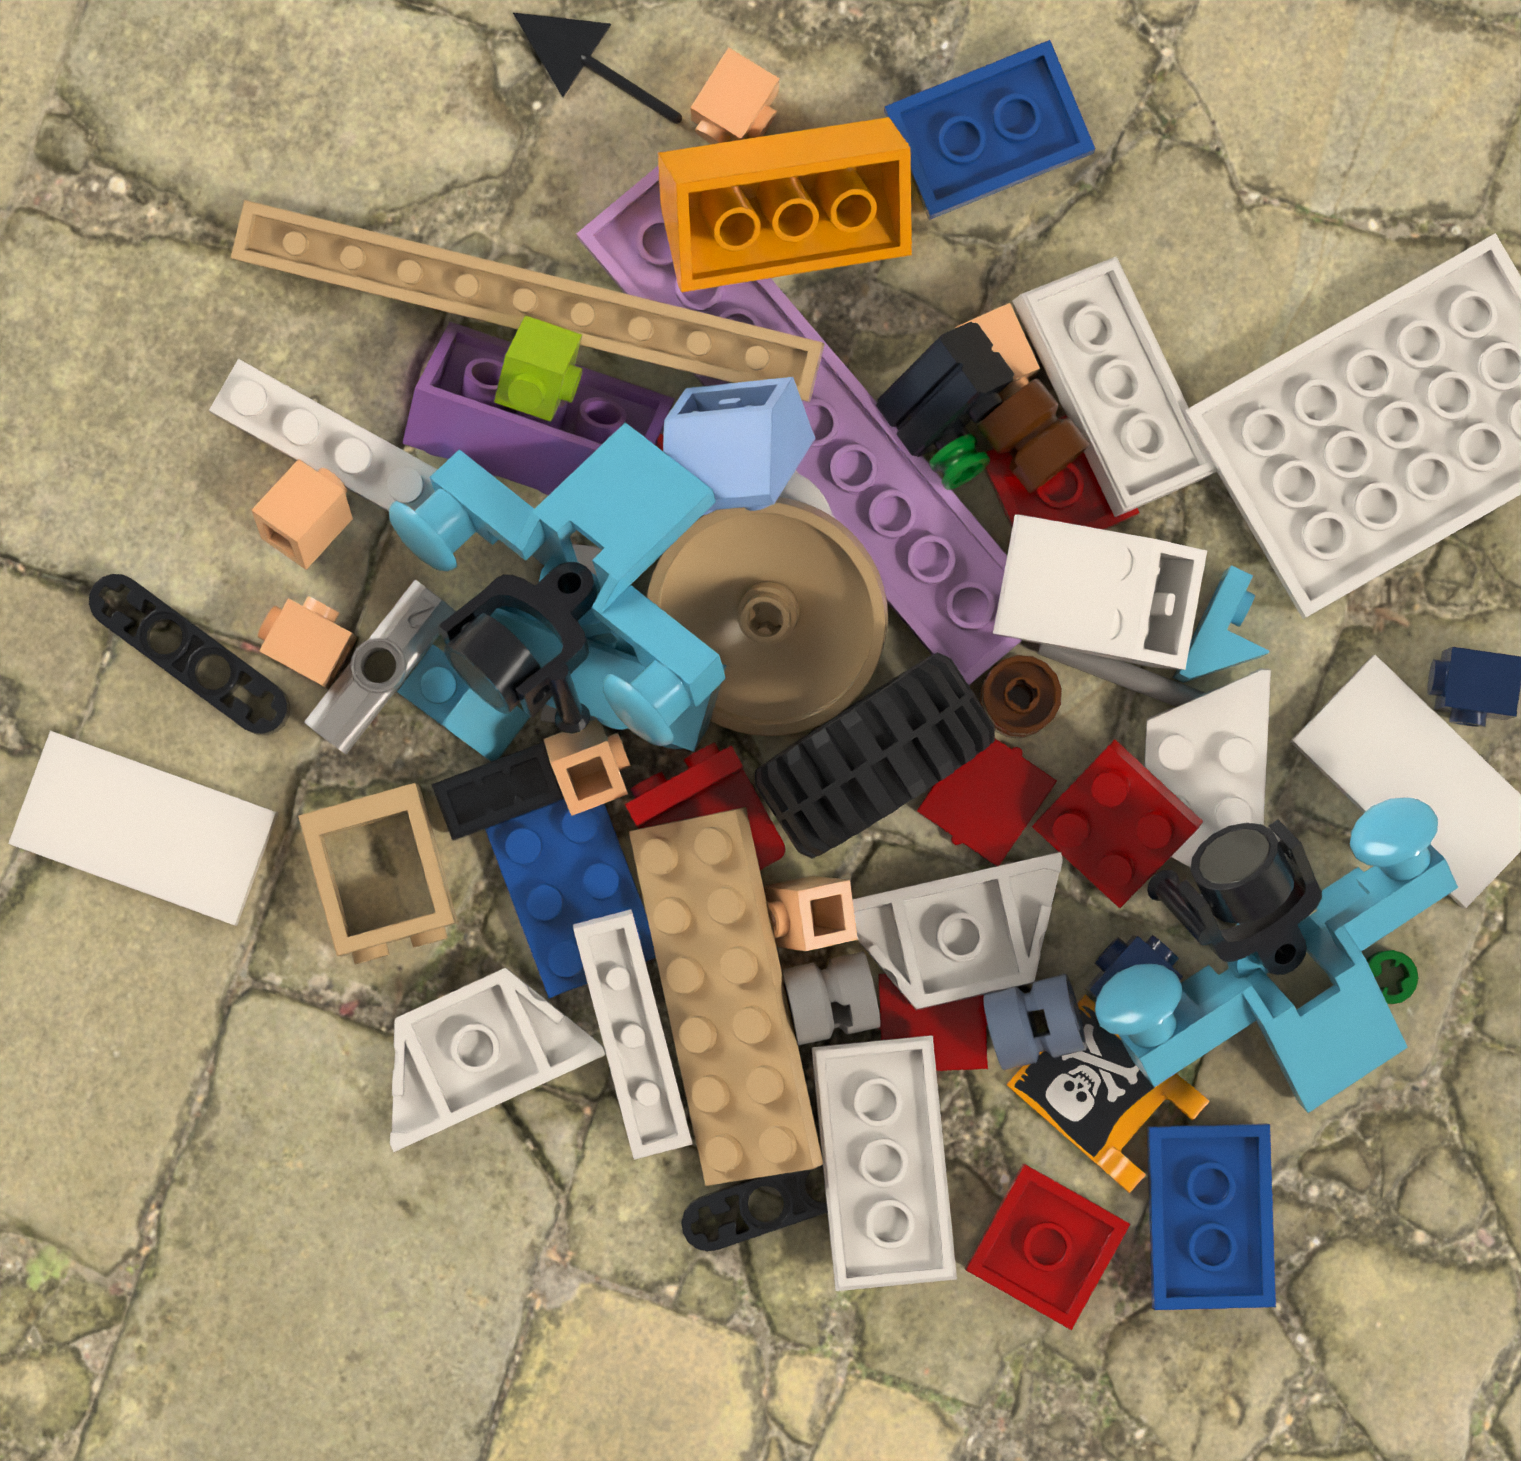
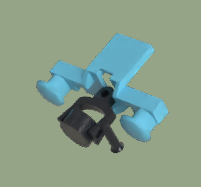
[389,422,726,746]
[1095,798,1458,1113]

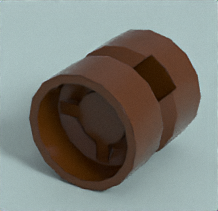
[977,378,1091,494]
[979,655,1062,738]

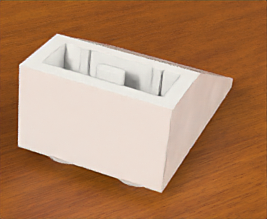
[993,515,1207,670]

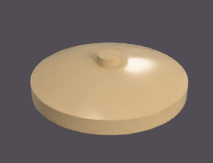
[647,497,888,736]

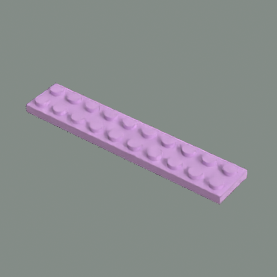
[576,165,1022,685]

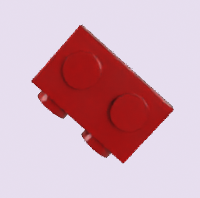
[625,742,786,870]

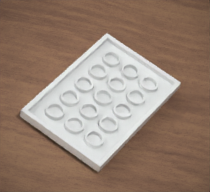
[1184,233,1521,619]

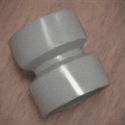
[781,951,880,1045]

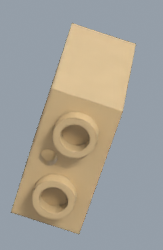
[298,783,459,964]

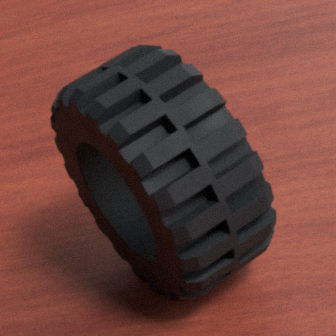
[755,652,995,859]

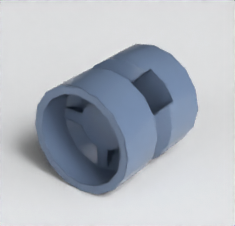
[983,974,1087,1071]

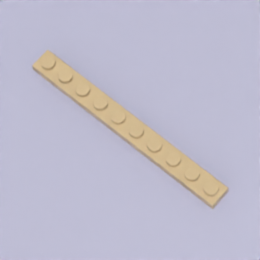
[231,200,825,402]

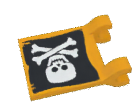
[1007,994,1210,1194]

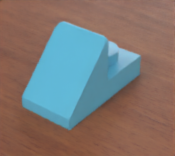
[1172,565,1270,683]
[397,644,530,762]

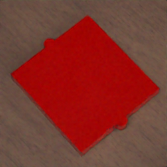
[916,738,1057,867]
[877,974,988,1071]

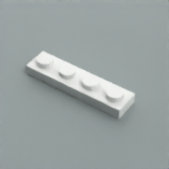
[209,359,438,512]
[573,909,692,1160]

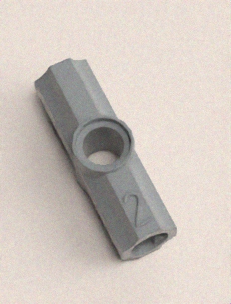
[304,580,456,755]

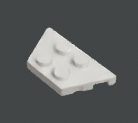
[1144,668,1271,868]
[852,852,1063,1010]
[390,968,606,1152]

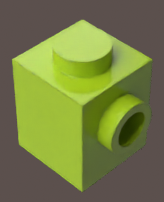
[494,315,583,422]

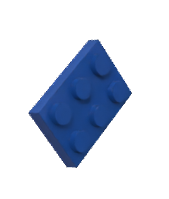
[884,40,1096,220]
[485,799,656,998]
[1147,1123,1276,1310]

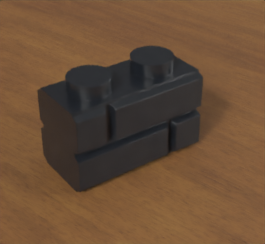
[876,321,1014,457]

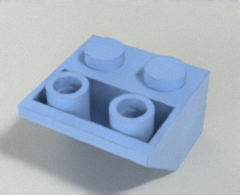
[663,377,815,515]

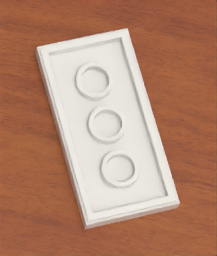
[1012,256,1218,517]
[1290,655,1521,908]
[8,731,278,926]
[811,1035,957,1291]

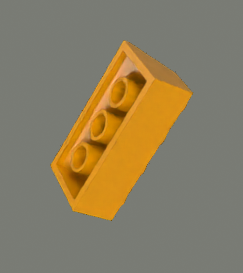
[658,117,912,292]

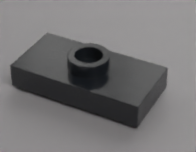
[431,742,564,841]

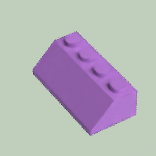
[403,322,675,495]

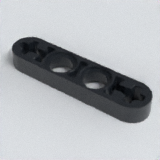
[89,574,290,736]
[681,1164,828,1252]

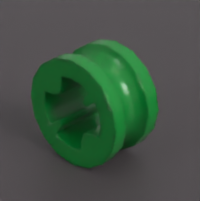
[929,434,990,490]
[1367,950,1419,1004]

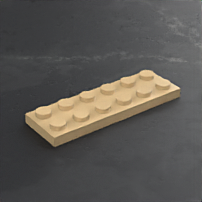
[629,807,823,1186]

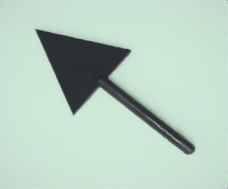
[513,13,682,124]

